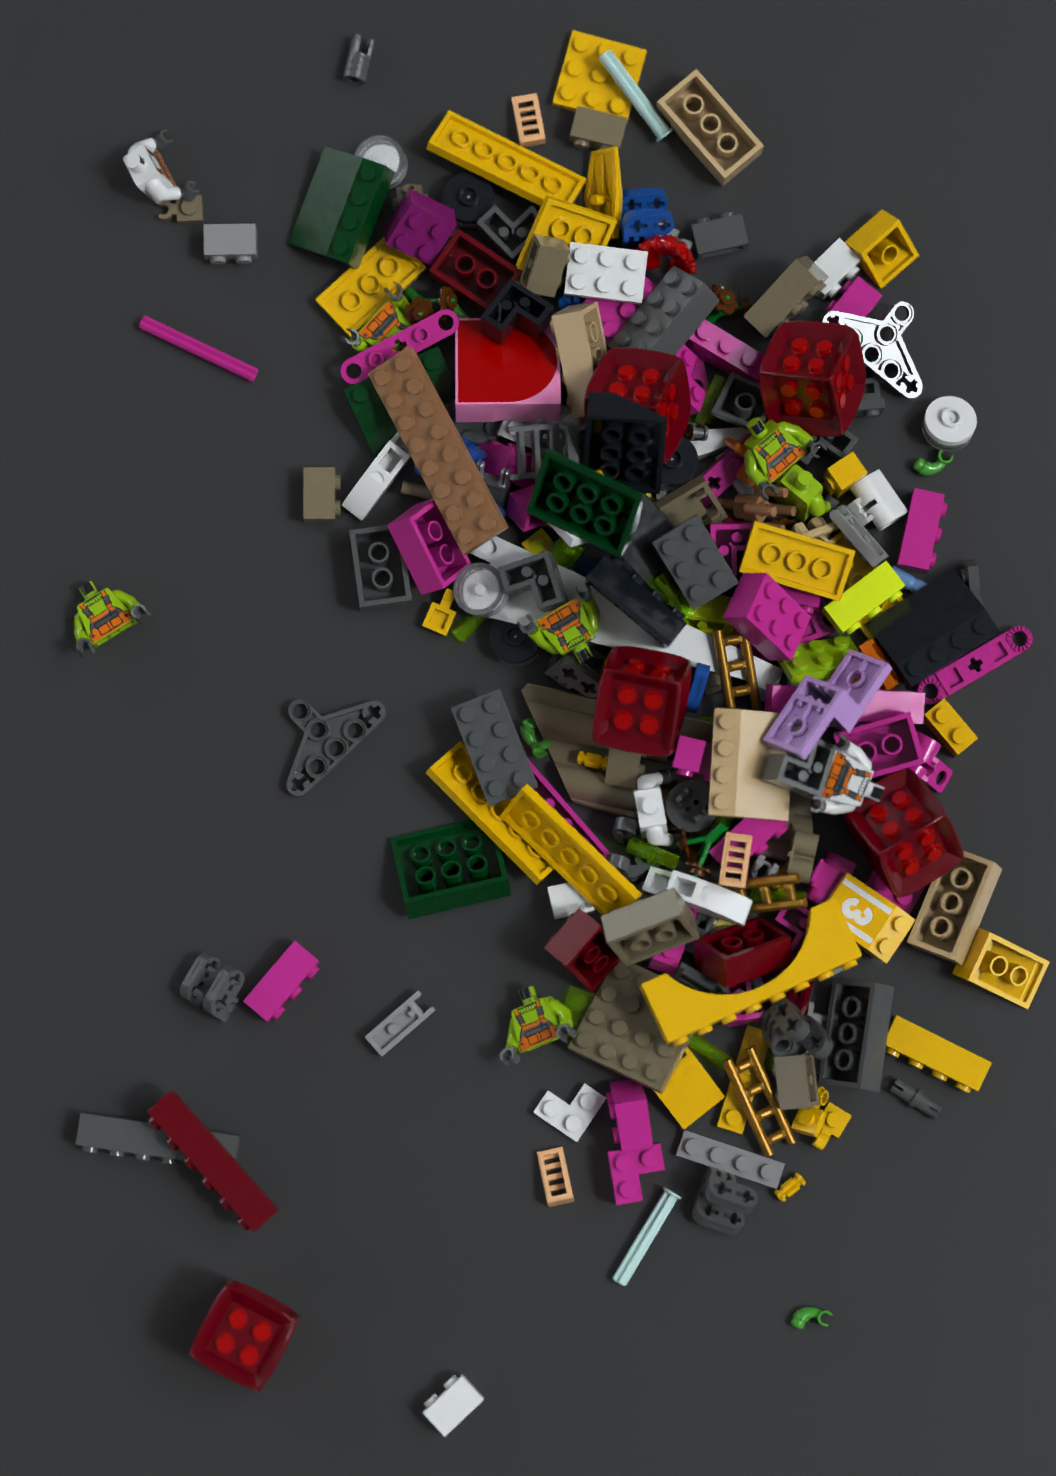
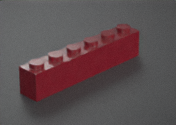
[147,1090,279,1232]

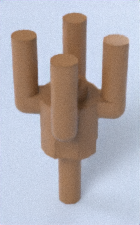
[711,486,797,529]

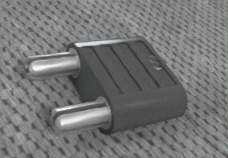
[476,460,511,511]

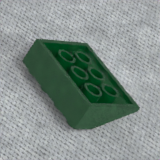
[288,147,395,269]
[343,346,455,459]
[526,449,644,557]
[390,819,511,919]

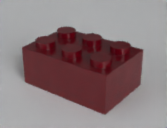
[429,228,522,314]
[544,908,621,993]
[694,916,791,988]

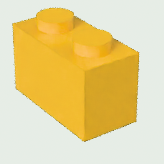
[822,452,868,499]
[923,698,978,758]

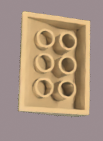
[708,708,792,821]

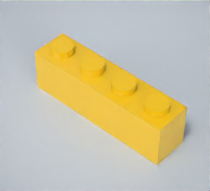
[885,1015,992,1094]

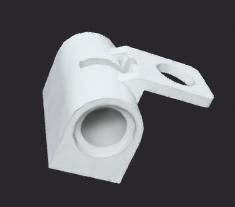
[846,469,908,531]
[547,883,596,919]

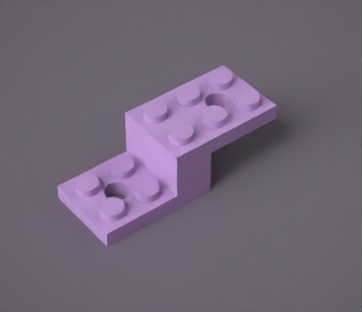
[763,649,892,760]

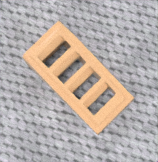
[511,93,546,147]
[719,832,753,889]
[537,1147,574,1207]

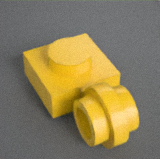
[791,1085,829,1138]

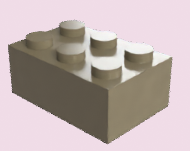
[744,255,829,338]
[601,888,700,967]

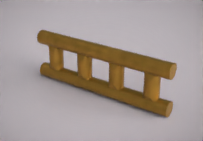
[712,629,763,711]
[711,873,807,914]
[722,1046,797,1157]

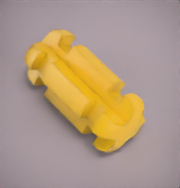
[577,751,608,771]
[774,1173,806,1202]

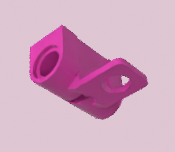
[886,731,953,793]
[803,850,857,905]

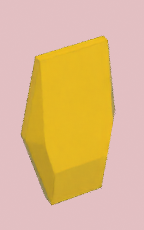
[584,147,623,240]

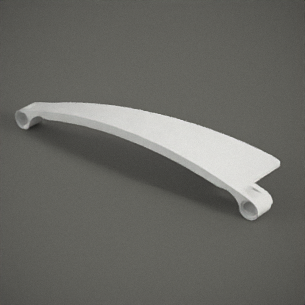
[471,536,784,690]

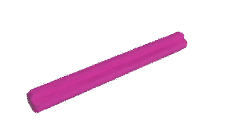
[139,316,258,382]

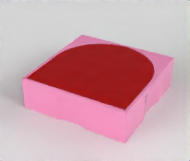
[455,318,561,422]

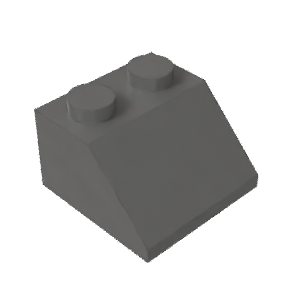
[711,372,768,430]

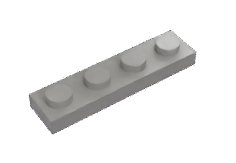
[676,1130,785,1189]

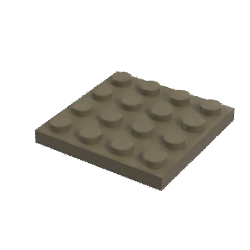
[568,960,693,1094]

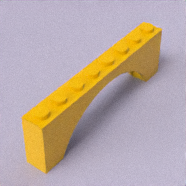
[640,898,862,1047]

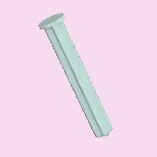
[599,49,674,142]
[613,1186,682,1286]

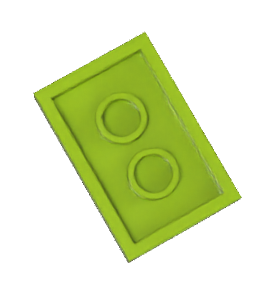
[778,636,859,684]

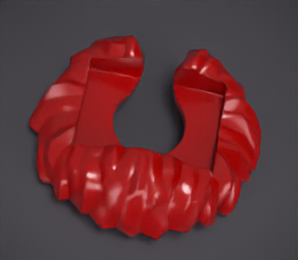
[636,234,696,275]

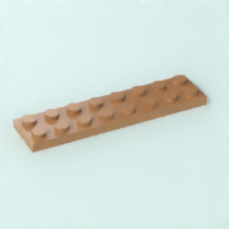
[368,346,509,555]

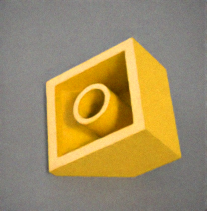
[844,209,919,289]

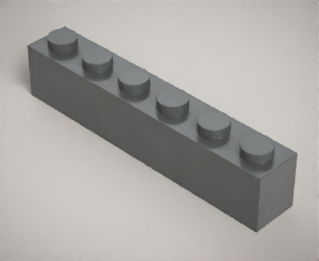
[75,1113,240,1166]

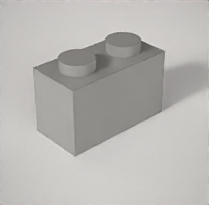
[204,224,258,265]

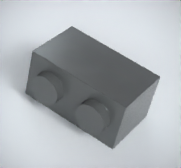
[690,212,749,261]

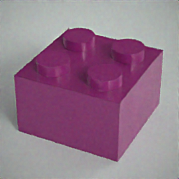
[384,188,457,265]

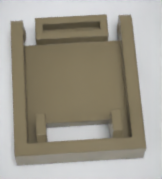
[655,474,728,529]

